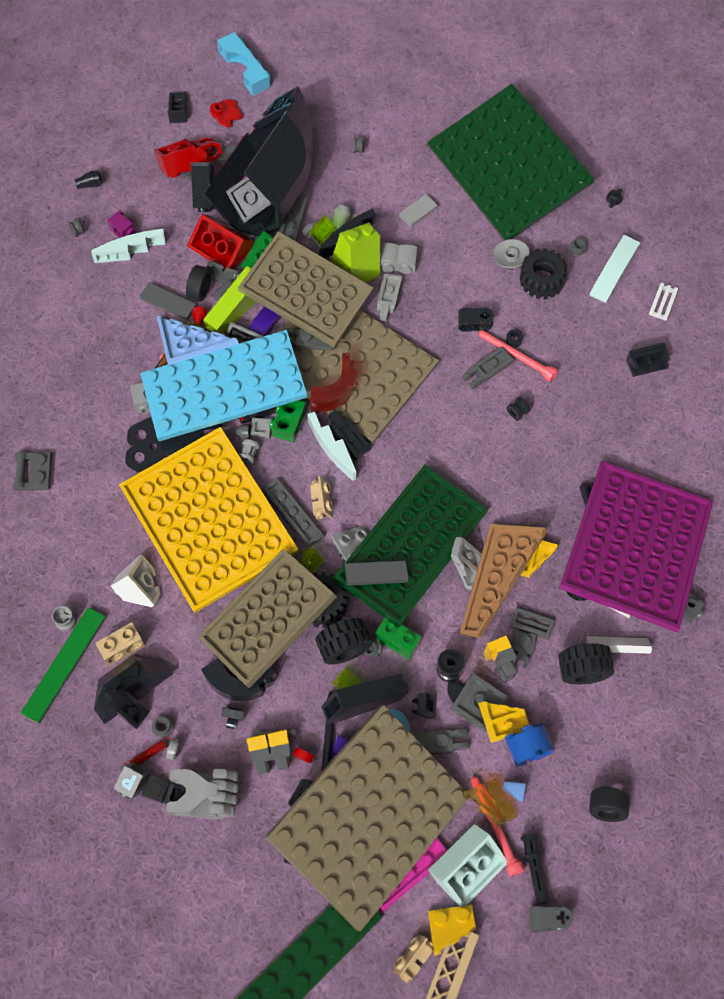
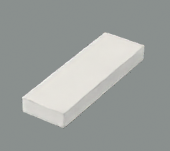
[586,636,652,654]

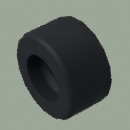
[589,787,630,822]

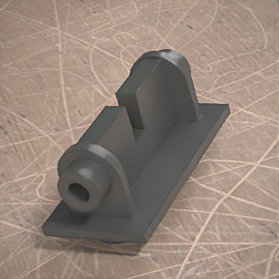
[207,261,241,283]

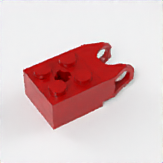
[154,137,222,178]

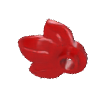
[209,99,243,128]

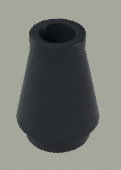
[75,170,102,189]

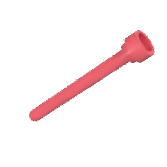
[479,330,558,383]
[471,776,526,877]

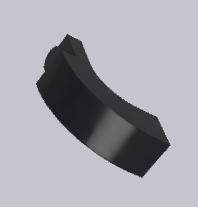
[201,659,277,701]

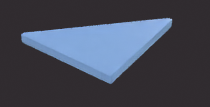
[157,316,239,365]

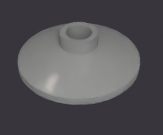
[493,239,529,268]

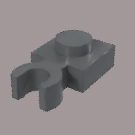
[513,631,536,669]

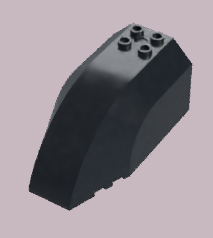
[202,86,314,236]

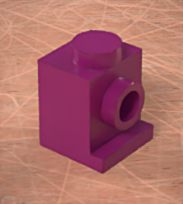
[107,210,136,238]

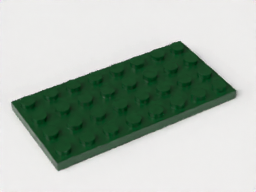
[333,464,488,627]

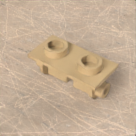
[310,476,334,519]
[392,934,433,983]

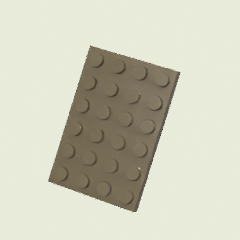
[238,231,373,348]
[198,549,337,688]

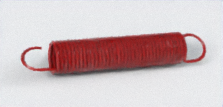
[123,737,171,767]

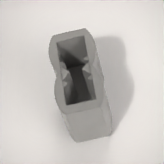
[380,243,417,274]

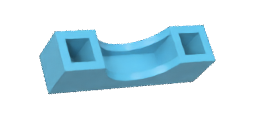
[217,32,271,96]

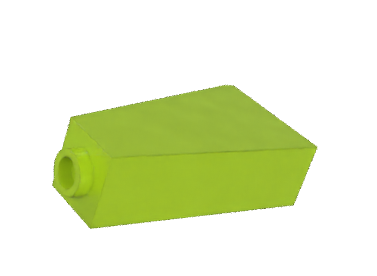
[203,266,256,334]

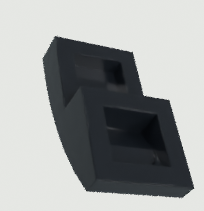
[141,775,186,805]

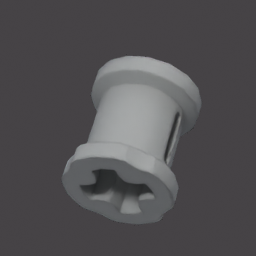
[238,439,260,465]

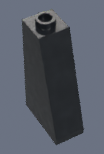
[321,674,409,726]

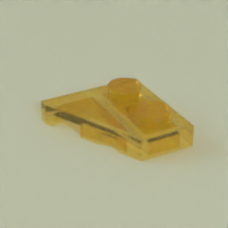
[463,778,518,826]

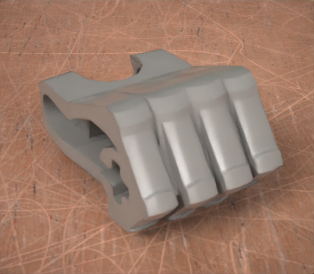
[165,769,238,820]

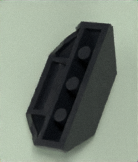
[94,655,173,724]

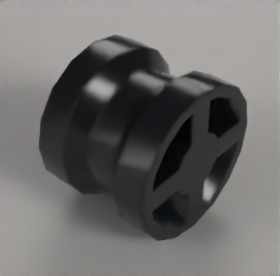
[506,397,531,421]

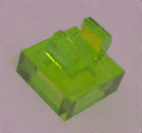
[297,547,323,574]
[332,668,361,689]

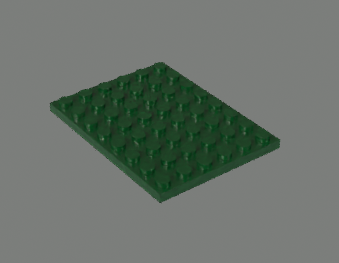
[427,83,594,241]

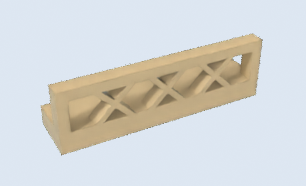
[426,932,479,999]

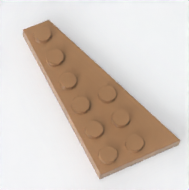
[460,524,548,638]

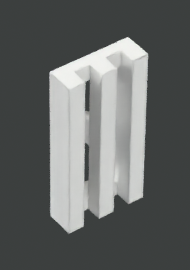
[649,282,678,320]

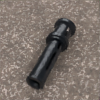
[520,834,550,904]

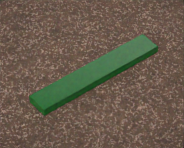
[20,608,106,724]

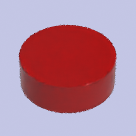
[293,747,315,764]

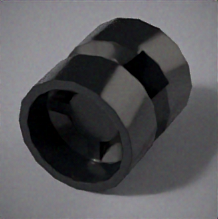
[436,649,465,682]

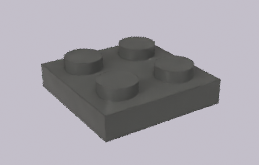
[450,673,508,733]

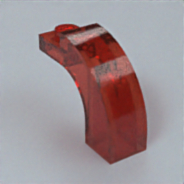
[310,353,357,412]

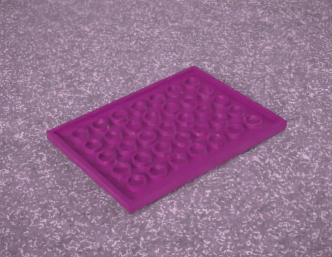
[559,461,713,633]

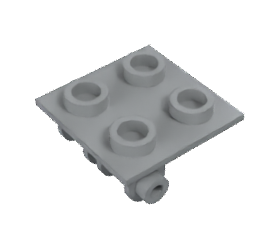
[331,526,368,562]

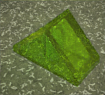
[309,215,337,246]

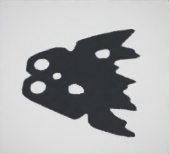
[125,417,223,473]

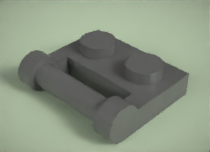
[13,451,51,491]

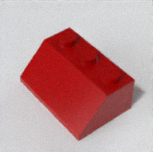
[187,214,254,270]

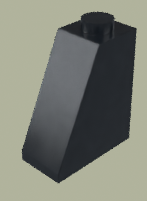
[191,162,214,212]

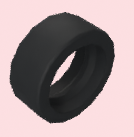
[186,264,211,302]

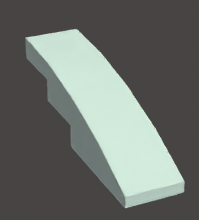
[91,229,166,263]
[589,235,640,304]
[307,412,356,481]

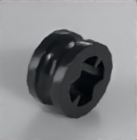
[506,329,523,348]

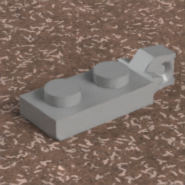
[377,273,402,322]

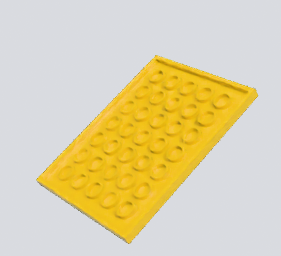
[119,427,299,613]

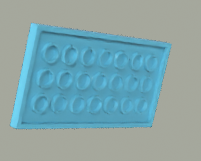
[140,330,308,441]

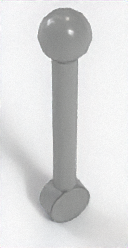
[253,729,297,737]

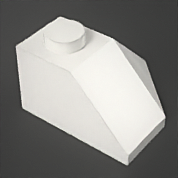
[111,554,161,607]

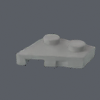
[451,537,482,590]

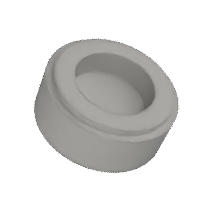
[166,738,180,761]

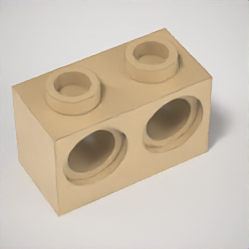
[95,622,145,666]

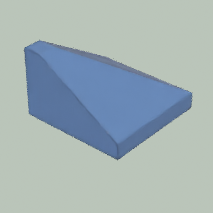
[502,781,525,802]

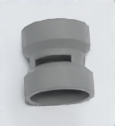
[51,606,76,631]

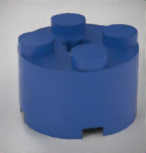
[504,723,555,767]

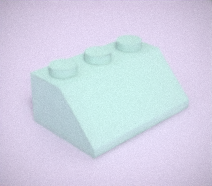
[428,824,507,906]

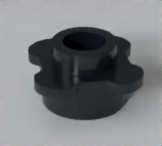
[606,188,623,209]

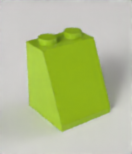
[331,223,380,283]

